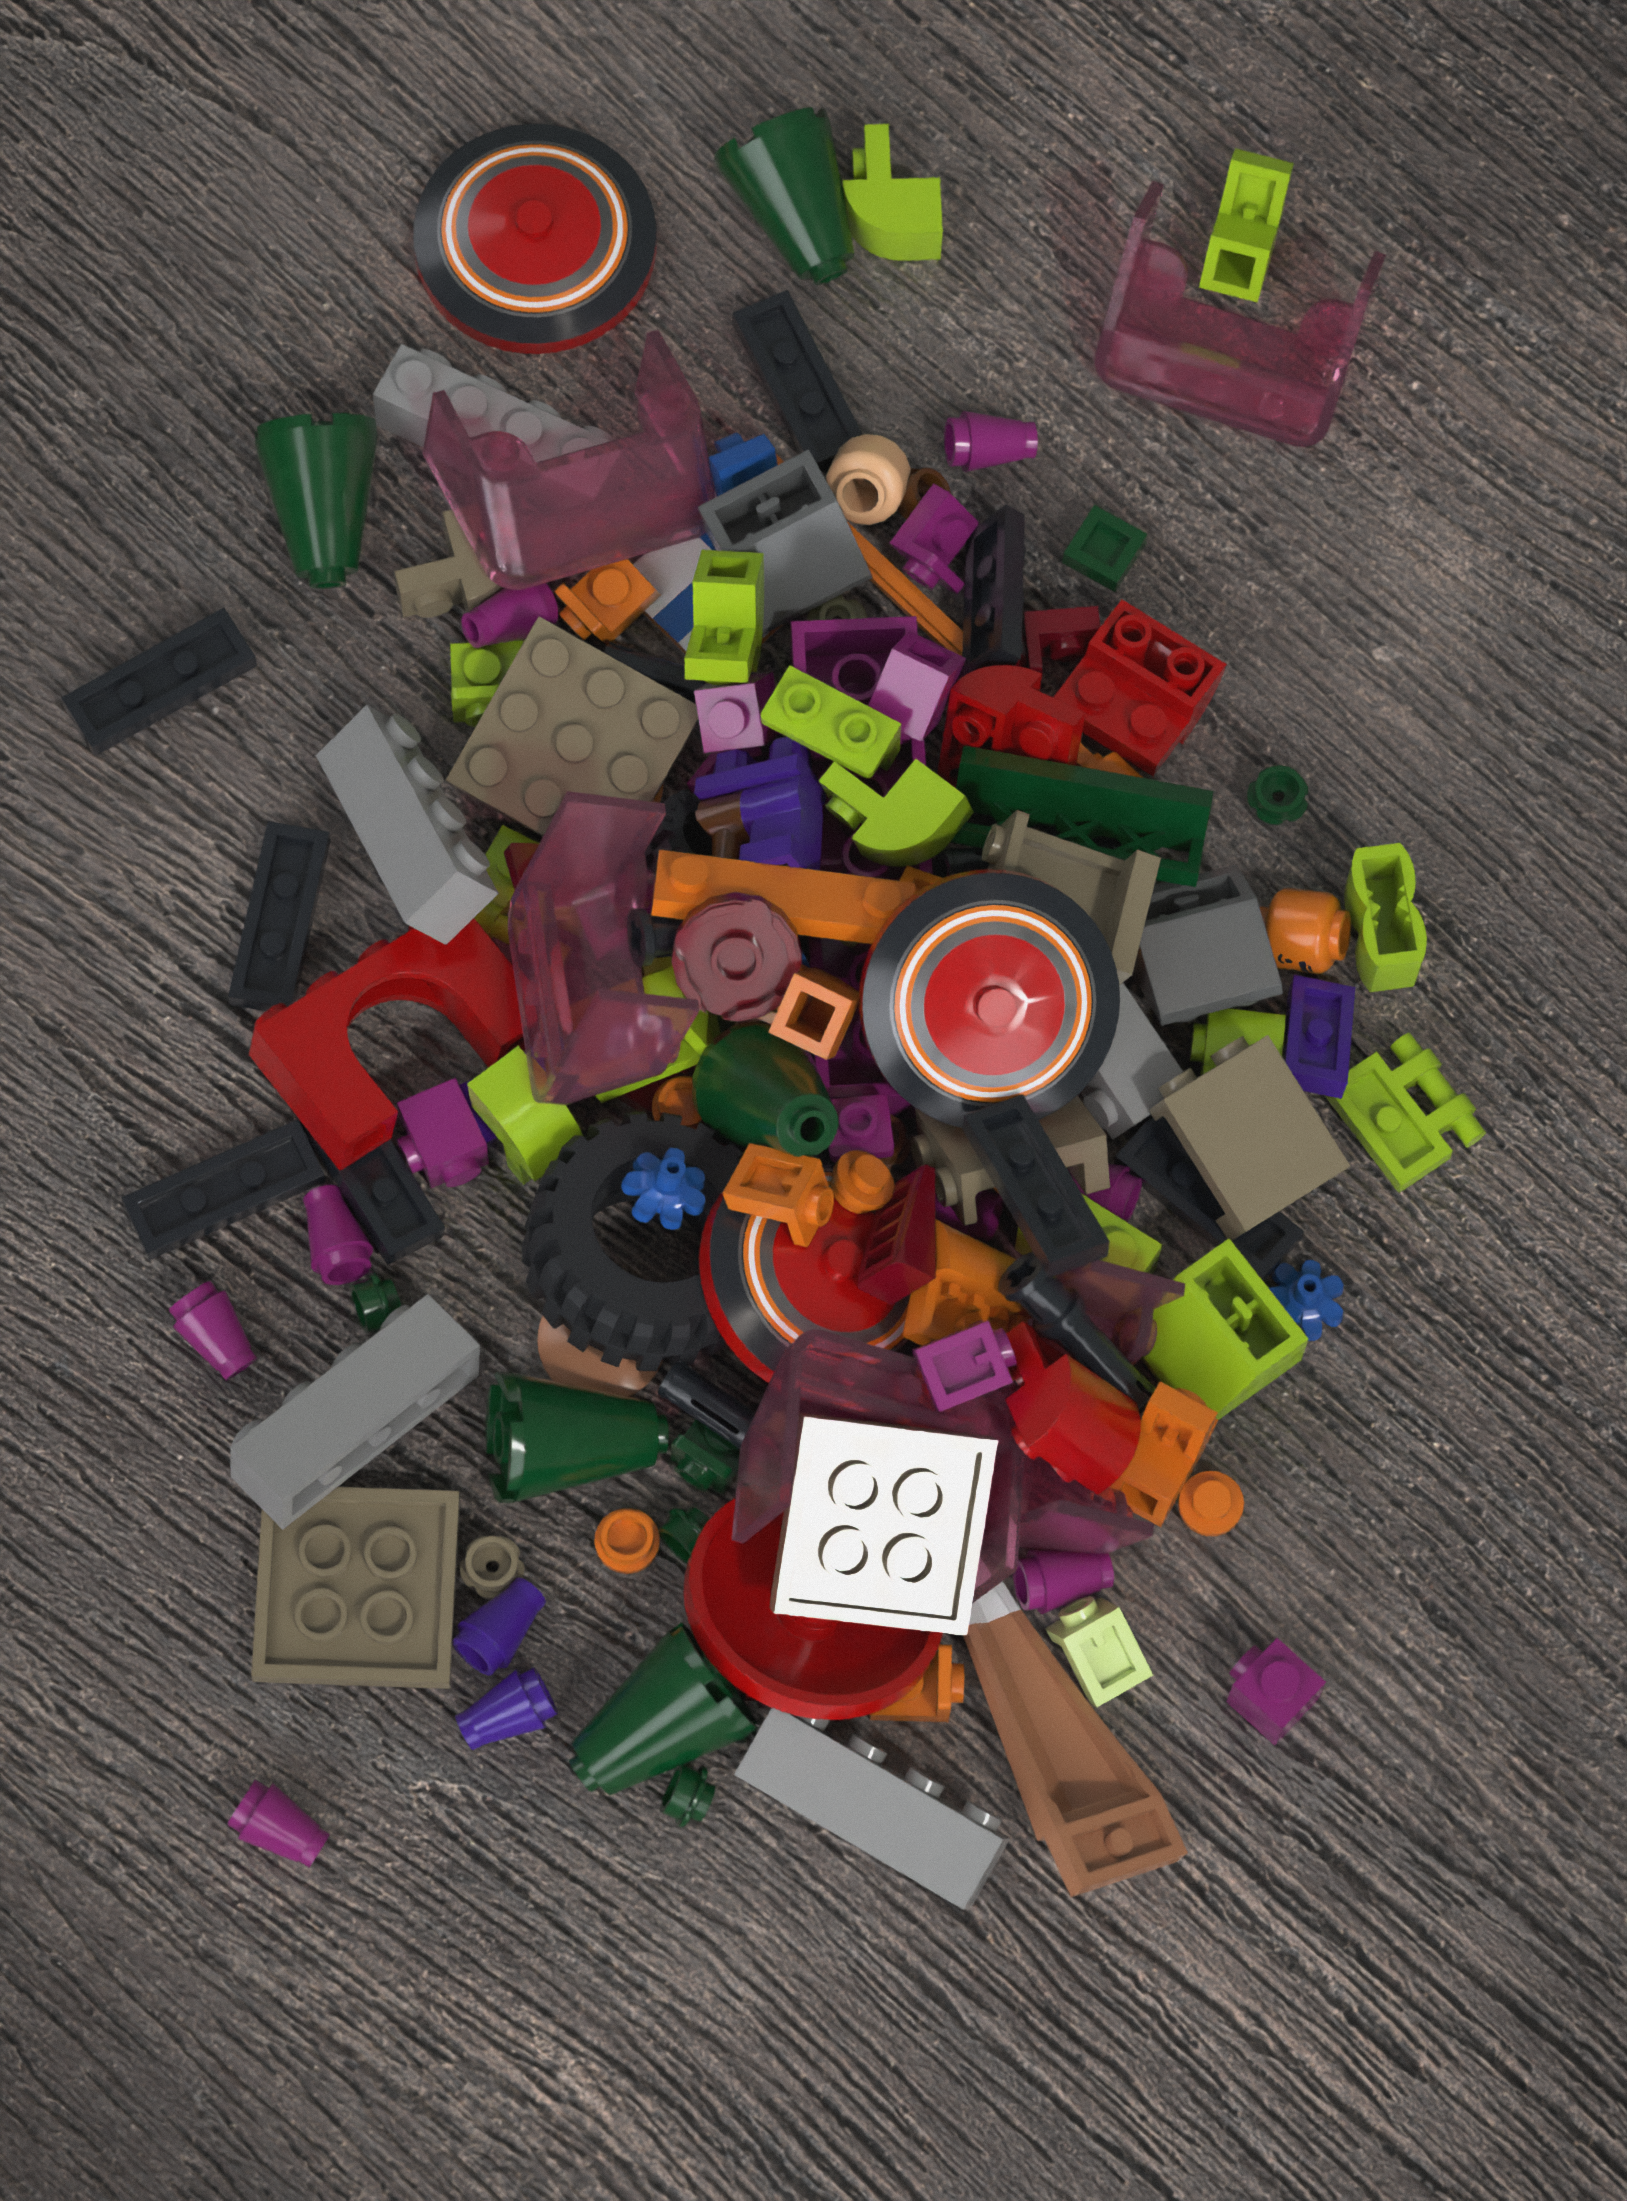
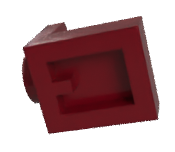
[1015,606,1101,673]

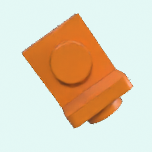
[554,546,661,645]
[723,1143,834,1247]
[870,1644,964,1722]

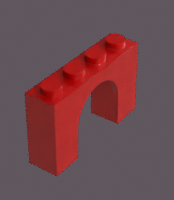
[249,918,551,1171]

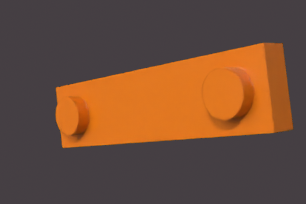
[651,850,916,944]

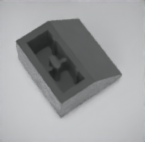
[698,449,872,635]
[1133,864,1283,1026]

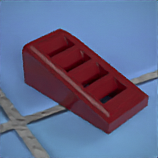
[858,1164,936,1305]

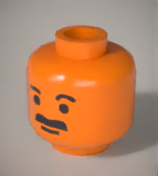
[1260,887,1351,974]

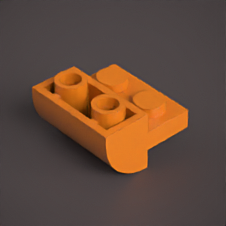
[902,1219,1032,1380]

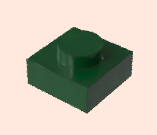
[1062,505,1148,593]

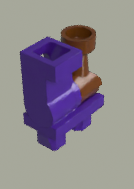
[694,737,826,871]

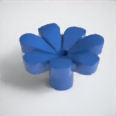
[621,1148,706,1230]
[1269,1260,1344,1341]

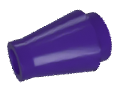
[452,1577,546,1676]
[455,1667,558,1751]

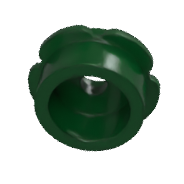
[1247,765,1308,826]
[350,1271,401,1333]
[658,1507,710,1564]
[660,1764,716,1827]

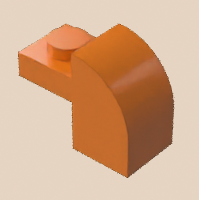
[758,964,859,1060]
[1104,1381,1218,1527]

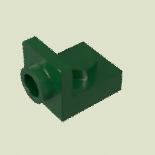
[671,1419,752,1496]

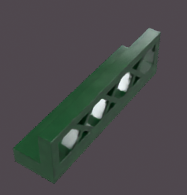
[950,745,1214,887]

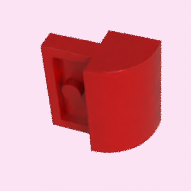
[1053,599,1227,777]
[937,665,1086,788]
[1005,1321,1141,1495]

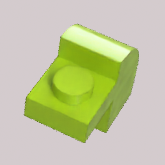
[842,124,943,261]
[1199,148,1294,303]
[684,550,764,686]
[819,759,974,867]
[467,1046,584,1185]

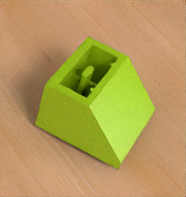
[1121,1238,1309,1420]

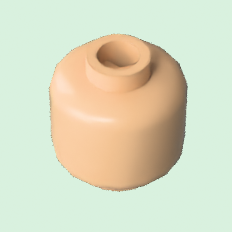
[826,434,911,525]

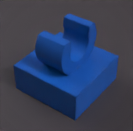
[708,432,778,497]

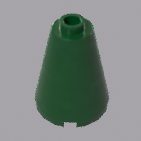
[714,107,855,285]
[254,413,378,589]
[692,1021,838,1157]
[485,1372,669,1503]
[569,1622,757,1795]

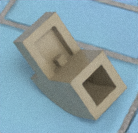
[394,497,516,618]

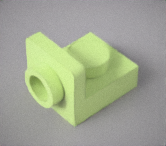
[1046,1596,1153,1707]

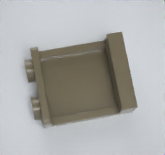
[982,810,1161,985]
[1149,1035,1350,1241]
[910,1096,1110,1226]

